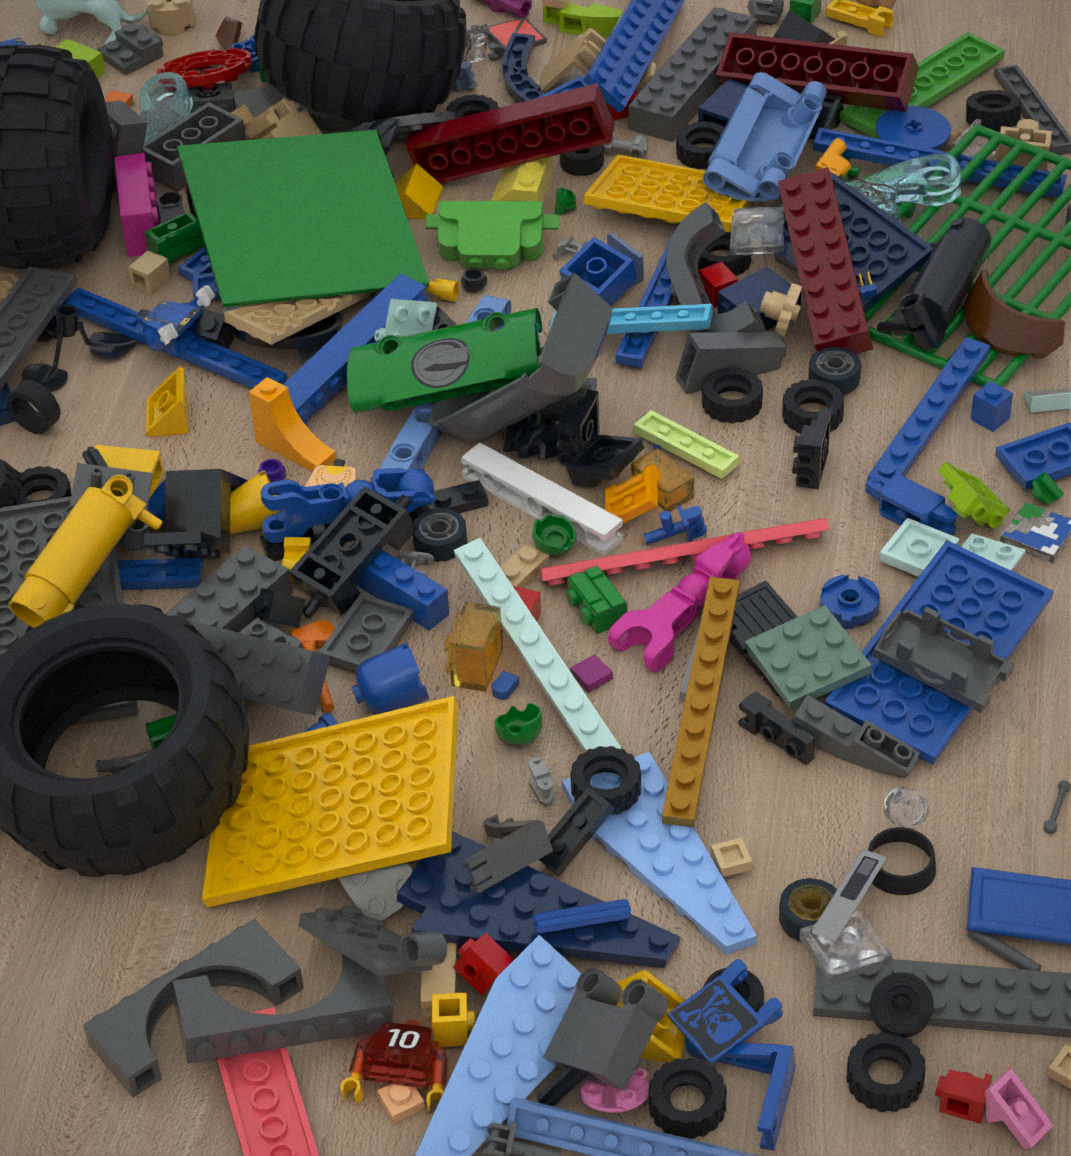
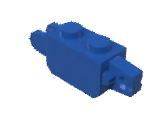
[865,474,957,535]

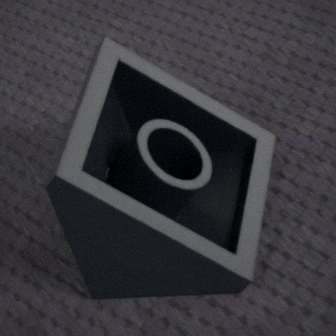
[773,11,835,44]

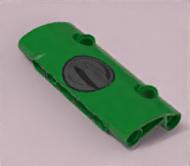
[347,308,543,413]

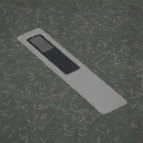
[812,850,886,941]

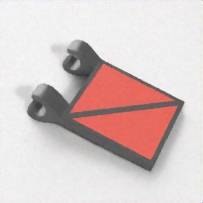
[470,17,547,61]

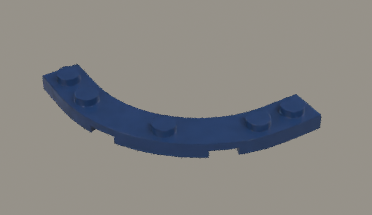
[502,33,545,103]

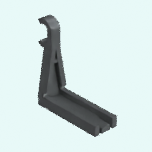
[461,815,553,893]

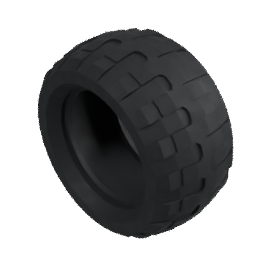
[0,603,249,877]

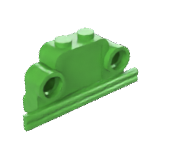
[425,201,559,270]

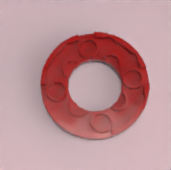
[157,48,253,91]

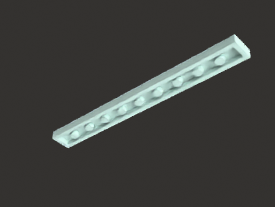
[454,538,621,753]

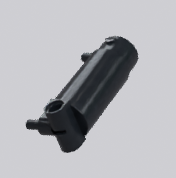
[877,218,992,351]

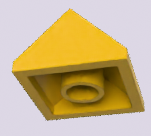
[394,164,443,220]
[145,366,189,437]

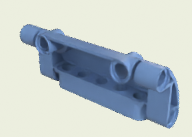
[703,72,827,201]

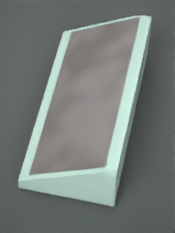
[1024,387,1071,413]

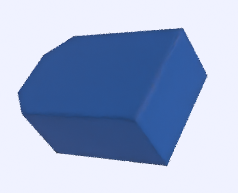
[491,670,519,700]

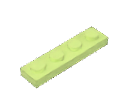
[634,410,740,479]

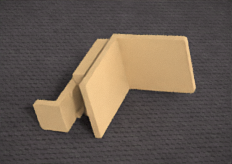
[539,28,656,93]
[231,97,322,139]

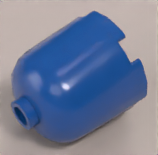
[352,642,429,715]

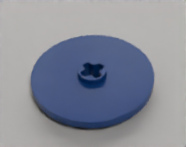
[876,106,951,150]

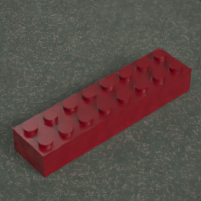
[716,32,919,112]
[406,83,615,183]
[778,167,874,354]

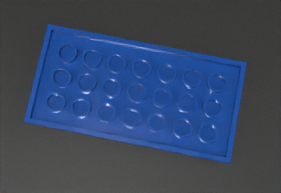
[824,540,1053,765]

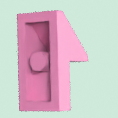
[985,1068,1054,1149]

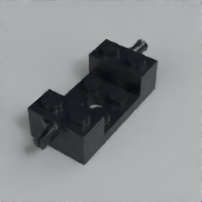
[289,486,417,619]

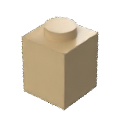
[128,251,171,296]

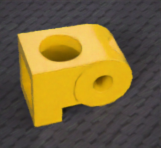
[282,537,311,582]

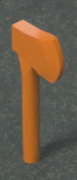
[290,619,335,712]

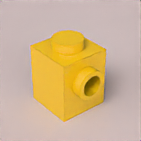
[432,993,475,1047]

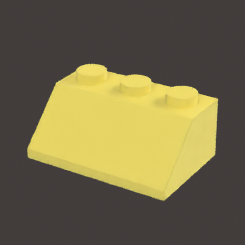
[491,156,553,203]

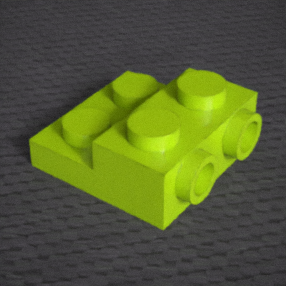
[938,462,1011,528]

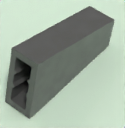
[675,331,787,394]

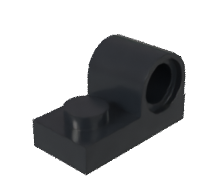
[808,93,844,140]

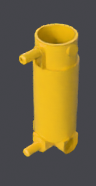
[8,475,163,628]

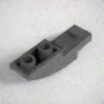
[792,694,921,777]

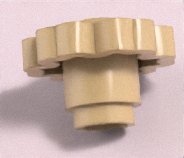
[759,283,803,338]

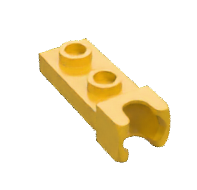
[826,0,894,37]

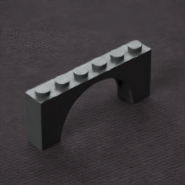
[84,919,304,1098]
[173,954,393,1064]

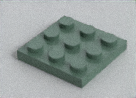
[745,605,872,710]

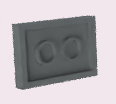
[319,593,415,672]

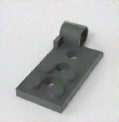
[298,905,447,977]

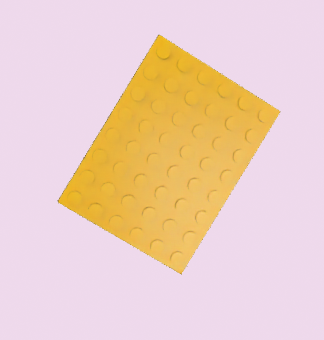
[202,696,459,908]

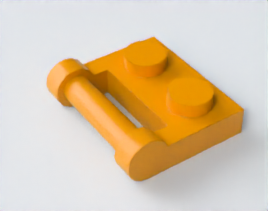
[605,464,661,524]

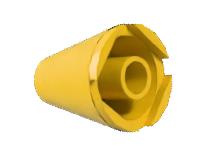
[230,470,280,535]

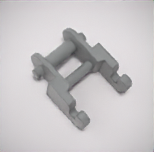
[553,236,588,260]
[396,551,434,577]
[528,757,554,804]

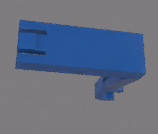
[685,1037,796,1150]

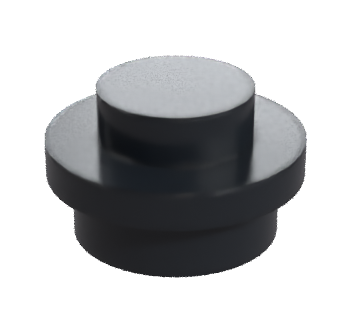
[461,268,487,292]

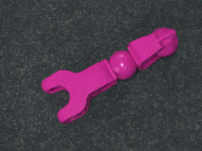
[608,532,752,672]

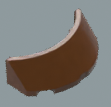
[964,269,1065,359]

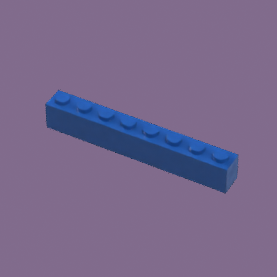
[283,273,428,424]

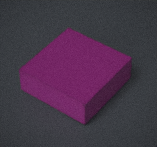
[570,654,613,693]

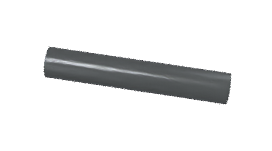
[967,931,1042,971]

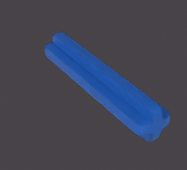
[533,899,631,934]

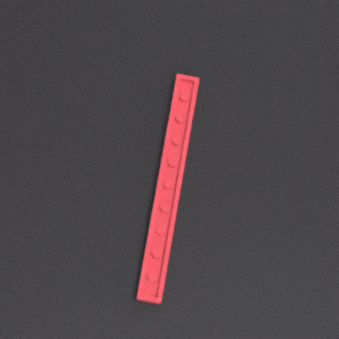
[538,518,829,585]

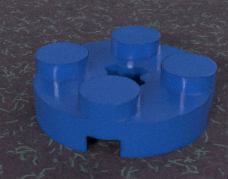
[820,575,880,629]

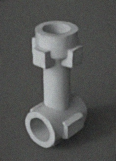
[603,135,648,159]

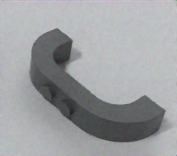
[666,202,766,333]

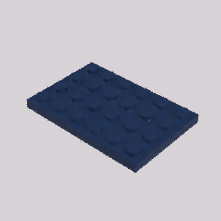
[750,172,934,311]

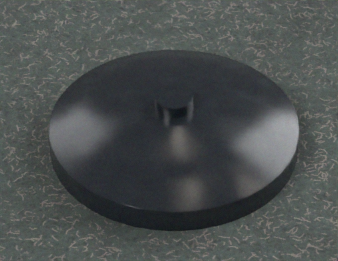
[235,312,342,349]

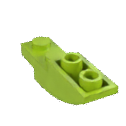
[542,2,624,37]

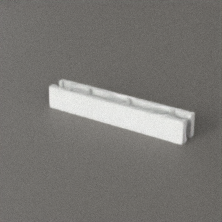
[461,443,623,556]

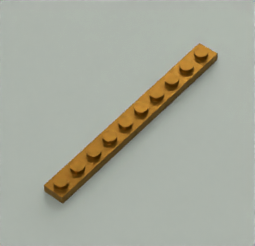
[662,577,740,827]

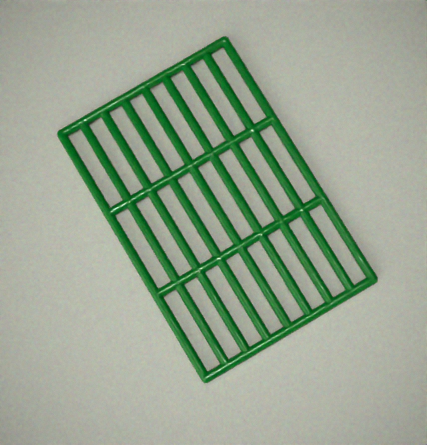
[806,124,1071,387]

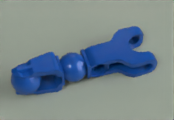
[261,468,436,543]

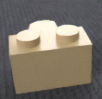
[997,119,1052,171]

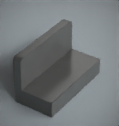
[233,87,283,118]

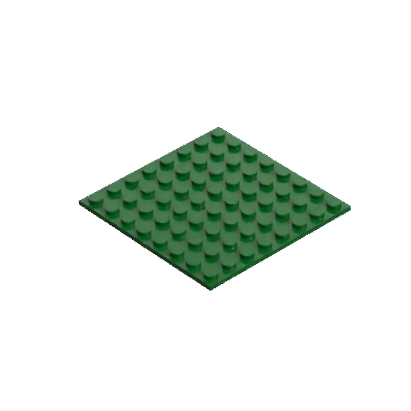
[177,130,429,307]

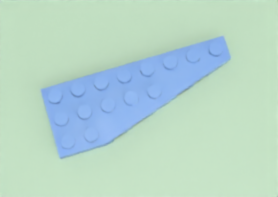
[562,752,757,955]
[414,935,581,1156]

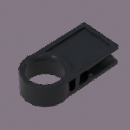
[157,192,184,224]

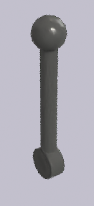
[1044,780,1071,834]

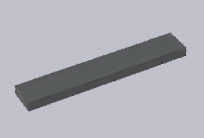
[994,64,1071,155]

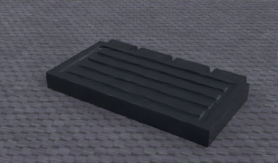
[730,580,797,696]

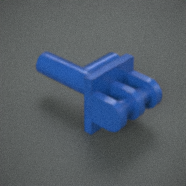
[643,505,707,545]

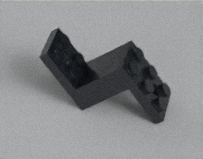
[144,469,248,559]

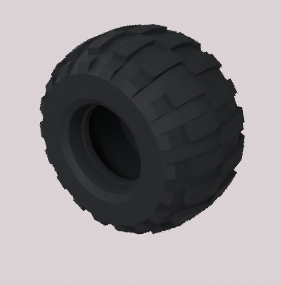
[255,0,466,123]
[0,45,113,269]

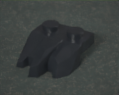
[502,413,559,459]

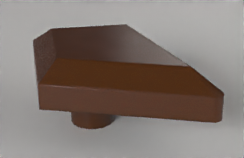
[216,16,242,49]

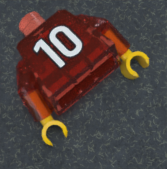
[340,1020,448,1113]

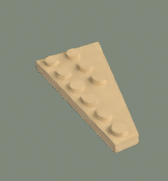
[224,292,371,345]

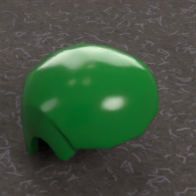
[532,513,576,557]
[494,703,542,746]

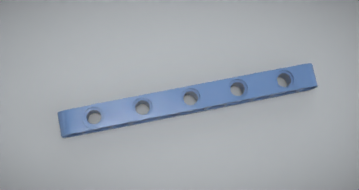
[379,295,512,492]

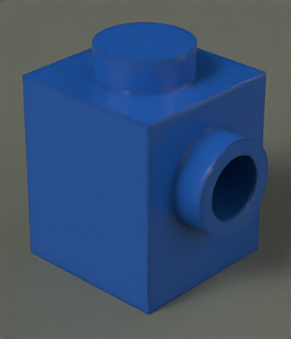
[971,381,1013,432]

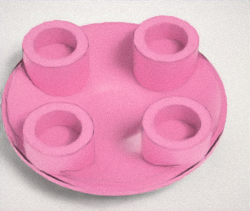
[580,1068,649,1113]

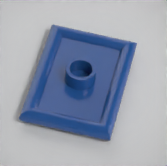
[967,867,1071,945]

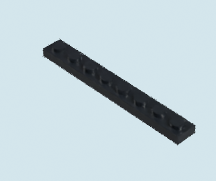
[260,480,488,561]

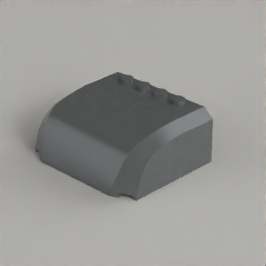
[427,273,613,443]

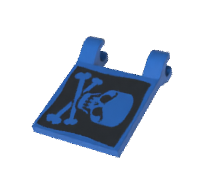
[667,959,783,1066]

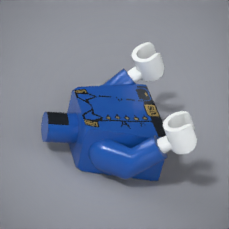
[136,285,216,358]

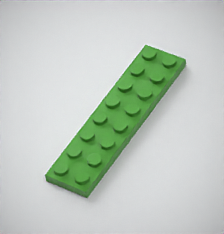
[840,32,1005,139]

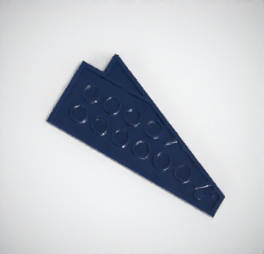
[396,831,681,968]

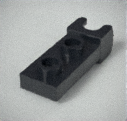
[738,692,815,765]

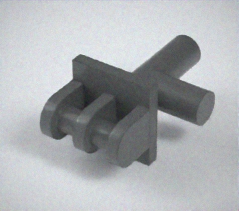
[482,1122,561,1156]

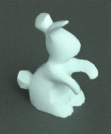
[35,0,148,45]

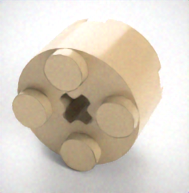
[146,0,196,35]

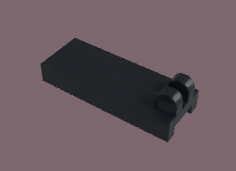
[538,787,615,876]

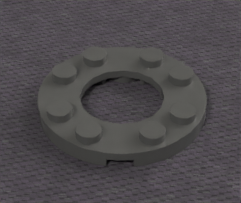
[357,111,456,140]

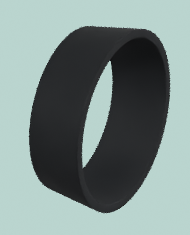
[868,827,936,895]

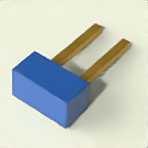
[859,271,878,298]

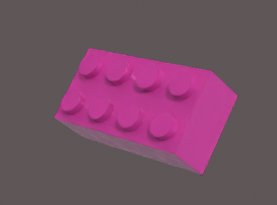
[114,153,160,257]

